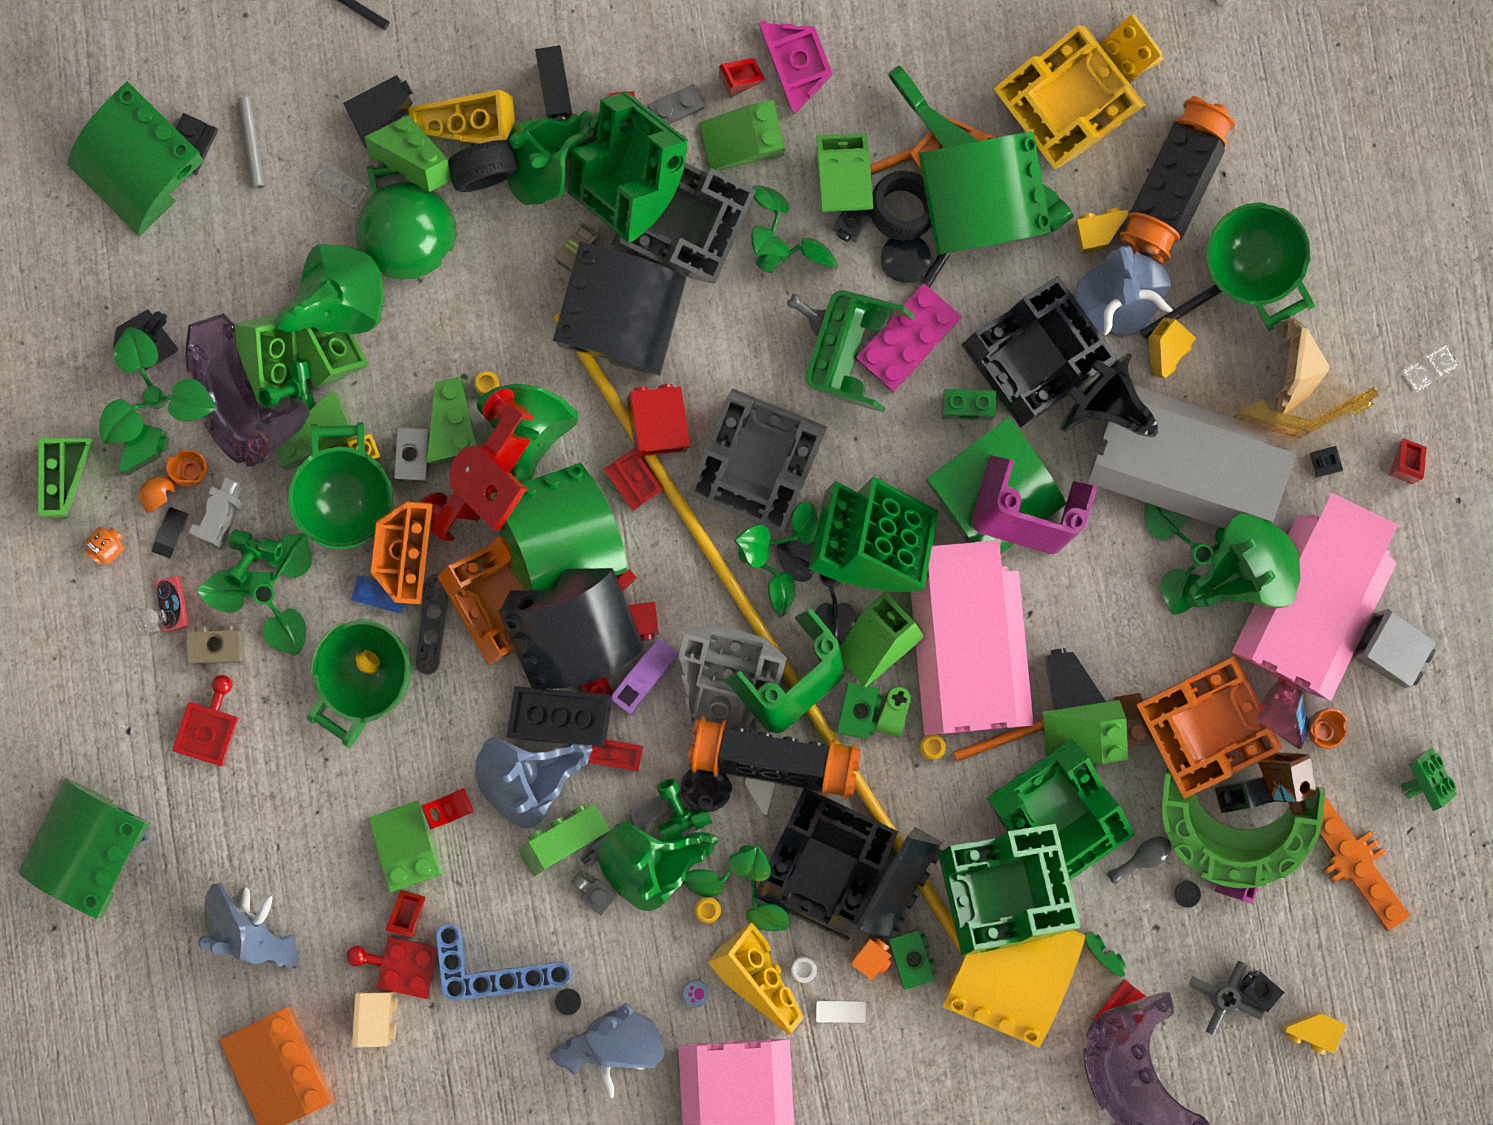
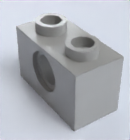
[391,428,430,483]

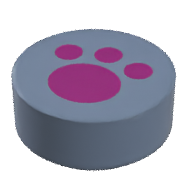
[683,980,709,1007]

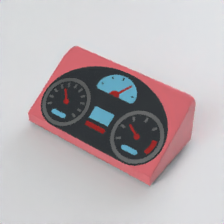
[155,576,190,632]

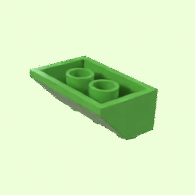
[296,327,368,388]

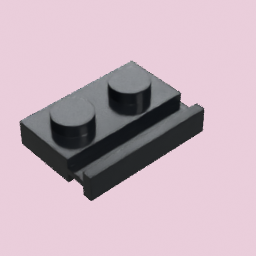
[176,113,218,175]

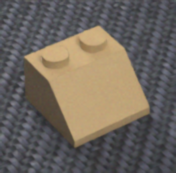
[352,990,398,1047]

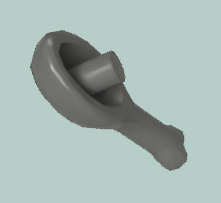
[787,294,826,337]
[1107,836,1172,884]

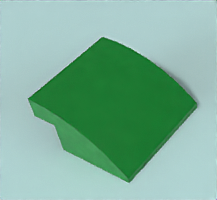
[926,417,1066,554]
[809,476,938,592]

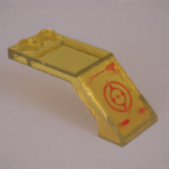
[1233,387,1379,439]

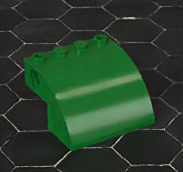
[68,81,204,237]
[567,91,688,243]
[918,131,1051,255]
[491,463,627,590]
[987,739,1135,880]
[18,778,150,919]
[938,824,1081,956]

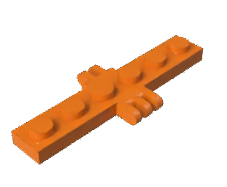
[1319,796,1410,931]

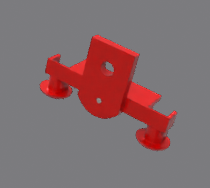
[421,388,535,541]

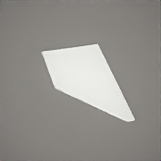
[745,778,775,815]

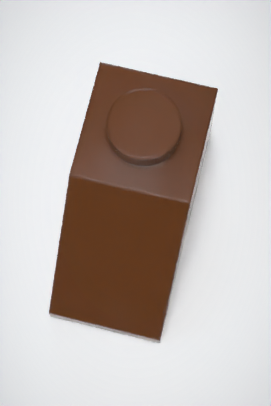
[1114,693,1153,747]

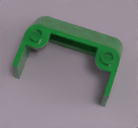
[806,290,915,413]
[724,608,845,734]

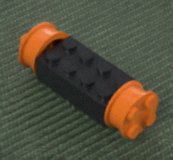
[1118,96,1236,265]
[688,716,861,800]

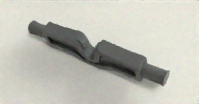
[581,793,680,868]

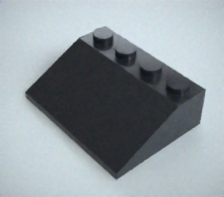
[856,827,943,936]

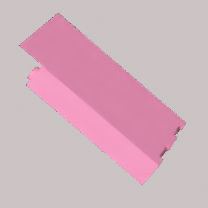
[1232,493,1398,701]
[911,540,1034,735]
[678,1039,794,1125]

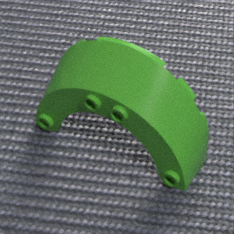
[1162,768,1326,888]

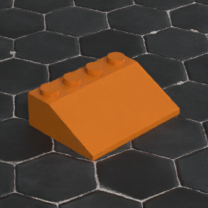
[219,1005,335,1125]

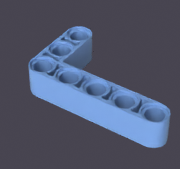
[436,923,572,1000]

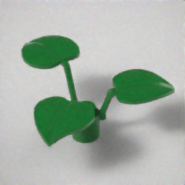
[751,185,838,273]
[99,327,217,444]
[734,501,818,618]
[1144,503,1225,615]
[197,533,312,656]
[682,844,790,932]

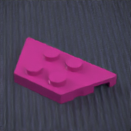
[759,21,832,114]

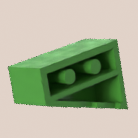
[365,115,451,192]
[272,390,357,471]
[38,438,94,518]

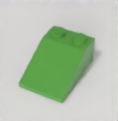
[699,100,785,171]
[235,314,298,403]
[1042,700,1128,764]
[369,801,443,892]

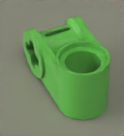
[875,687,911,738]

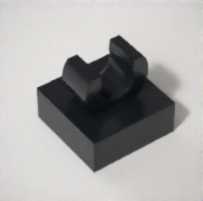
[1310,446,1343,478]

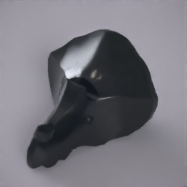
[1059,353,1158,437]

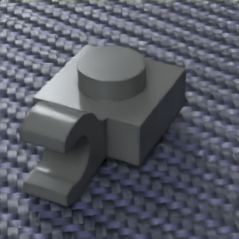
[572,873,617,915]

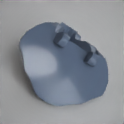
[475,737,592,828]

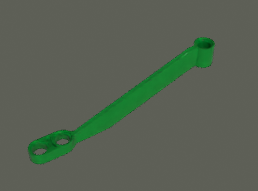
[888,65,1074,232]

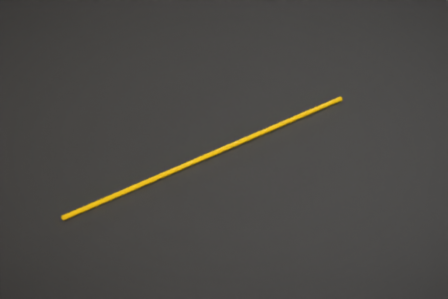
[553,313,963,957]

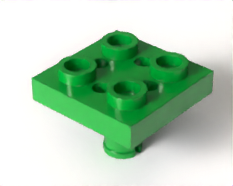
[1401,748,1457,811]

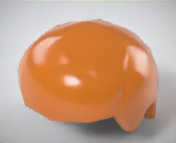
[166,450,208,488]
[138,476,176,514]
[1308,708,1348,749]

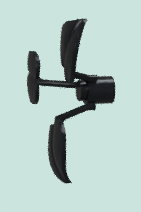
[777,539,856,645]

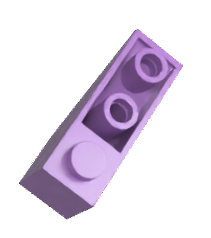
[612,638,678,715]

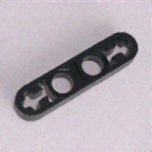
[416,574,448,675]

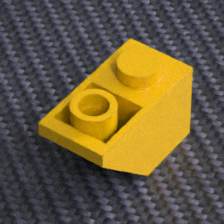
[1074,208,1128,254]
[1148,317,1196,379]
[1280,1012,1346,1055]

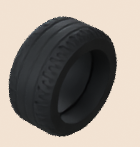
[448,140,517,192]
[870,170,931,241]

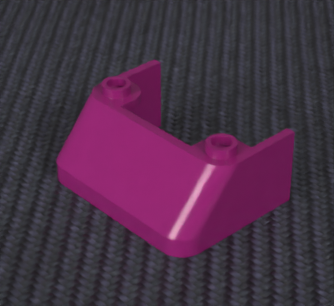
[971,455,1097,554]

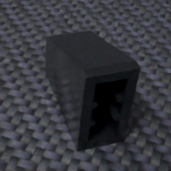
[535,45,573,121]
[343,75,413,149]
[1045,648,1106,710]
[1215,776,1275,813]

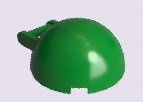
[356,165,457,280]
[1206,202,1315,331]
[288,422,393,549]
[307,619,411,748]

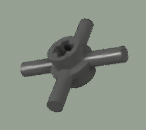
[1189,960,1264,1036]

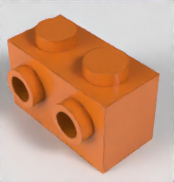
[849,936,891,980]

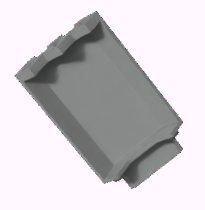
[1088,385,1296,528]

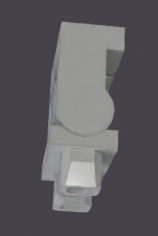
[189,476,244,549]

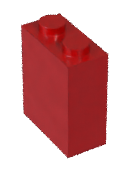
[627,384,690,457]

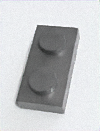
[648,84,705,125]

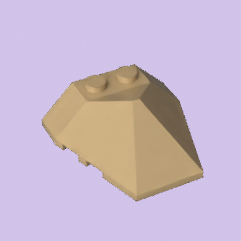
[1271,317,1329,421]

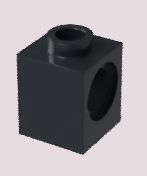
[833,210,871,242]
[1240,970,1285,1012]

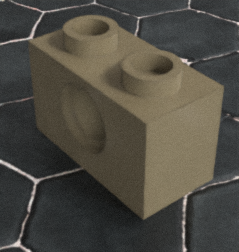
[187,625,244,664]

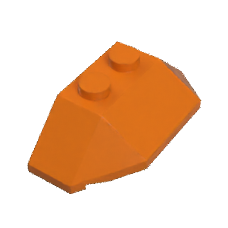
[370,501,433,604]

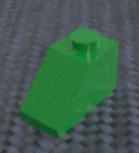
[118,424,169,475]

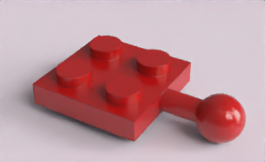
[172,675,239,767]
[346,936,438,999]

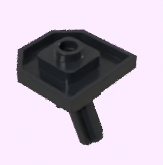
[112,309,178,371]

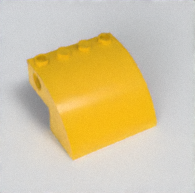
[993,25,1146,170]
[942,930,1086,1048]

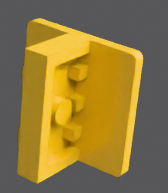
[1100,14,1164,83]

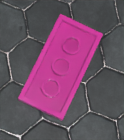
[856,283,962,393]

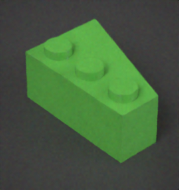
[426,377,477,466]
[518,803,610,877]

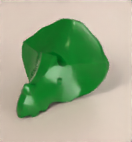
[505,111,599,205]
[274,244,384,334]
[476,384,578,483]
[1186,513,1301,608]
[598,822,718,911]

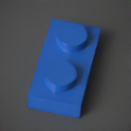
[351,576,405,614]

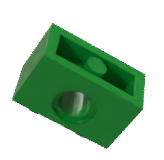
[942,389,996,421]
[837,682,882,740]
[887,929,937,990]

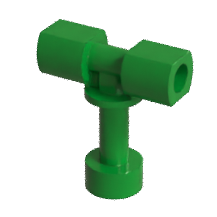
[258,360,315,414]
[223,529,283,588]
[656,778,713,841]

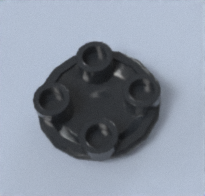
[880,237,931,283]
[680,769,732,812]

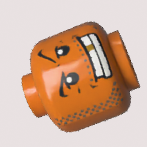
[84,527,124,565]

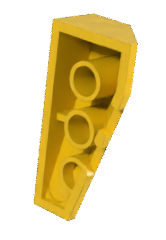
[409,89,515,144]
[708,922,803,1034]

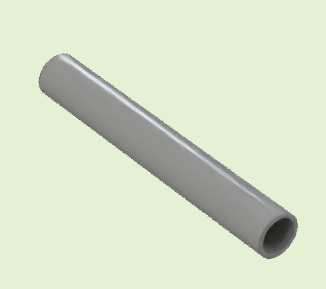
[238,97,265,189]

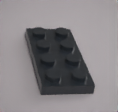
[507,686,613,748]

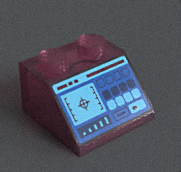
[1256,676,1309,750]

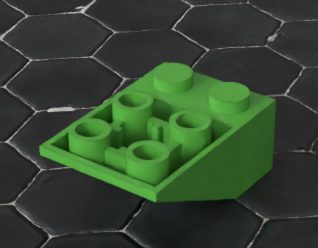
[815,133,873,212]
[840,591,924,688]

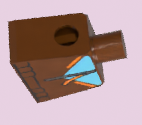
[1258,752,1316,815]

